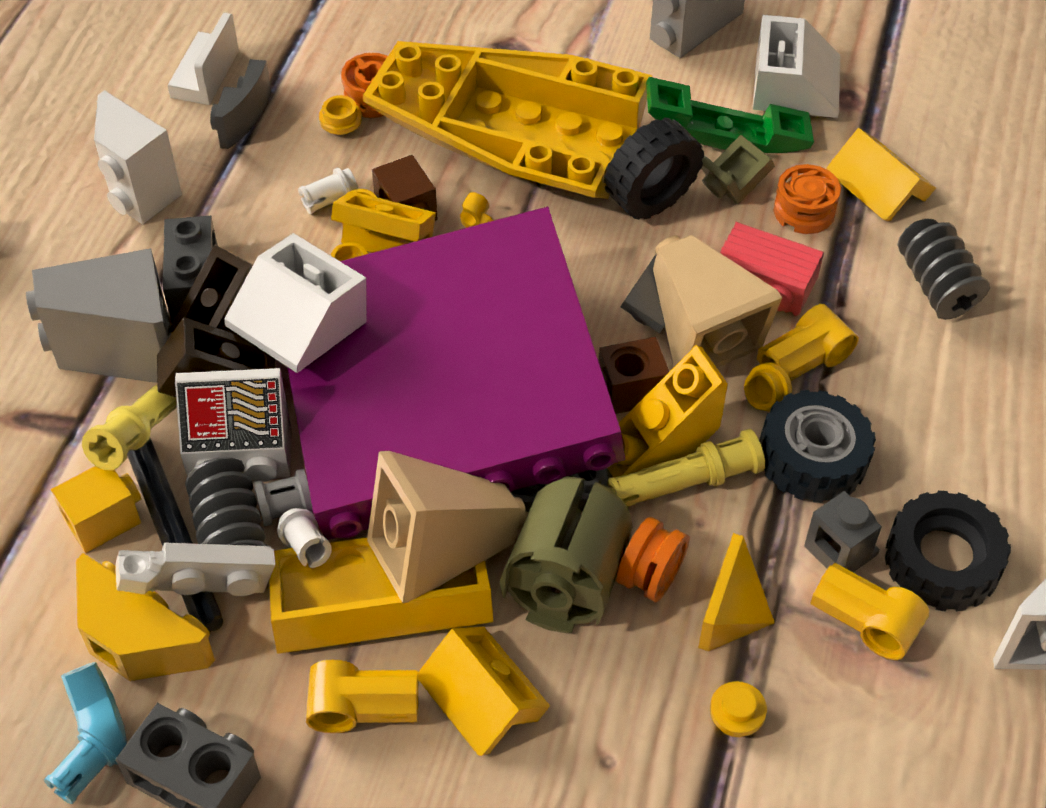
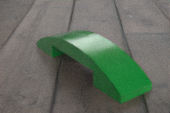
[646,77,814,153]

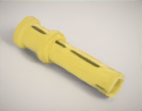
[82,385,177,470]
[608,429,765,507]

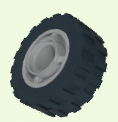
[759,390,876,503]

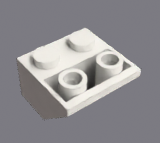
[753,15,840,118]
[224,233,366,373]

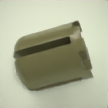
[499,477,633,633]

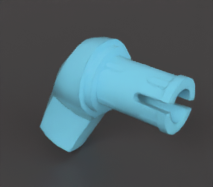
[44,662,127,804]

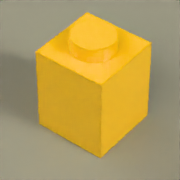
[51,466,142,554]

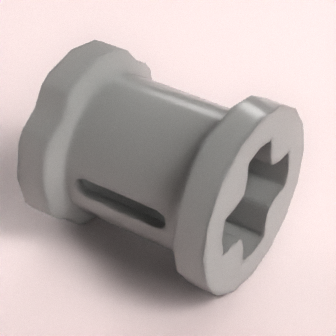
[253,469,313,527]

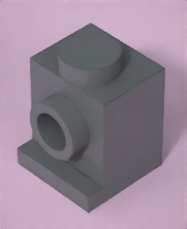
[804,491,882,572]

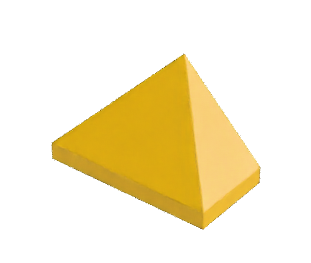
[698,533,775,651]

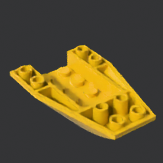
[363,41,652,199]

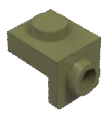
[702,135,775,204]

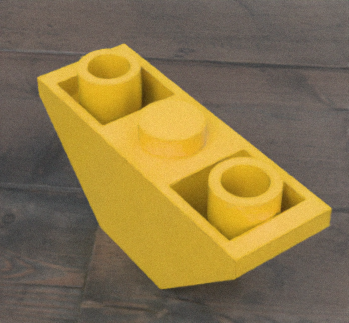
[608,345,728,477]
[76,553,215,681]

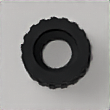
[604,118,704,220]
[885,490,1011,612]

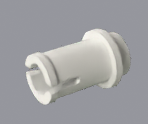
[298,167,358,214]
[277,508,332,568]

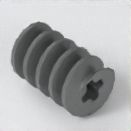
[897,219,990,320]
[185,458,268,546]

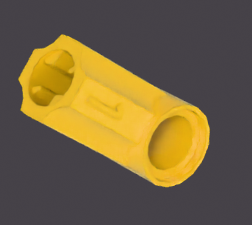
[757,304,859,381]
[810,562,929,660]
[306,659,419,734]

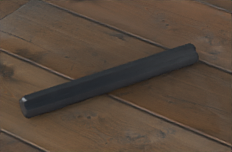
[127,438,224,633]

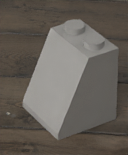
[650,0,745,58]
[26,248,172,383]

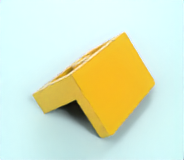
[826,128,936,221]
[331,191,436,253]
[418,627,550,756]

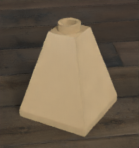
[653,235,782,368]
[367,451,526,603]

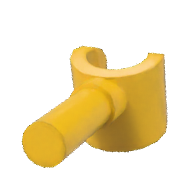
[460,192,494,228]

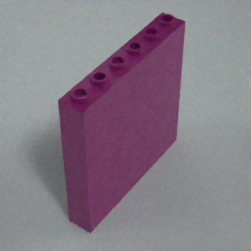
[288,206,625,540]

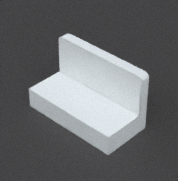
[167,13,239,105]

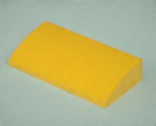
[269,538,494,654]

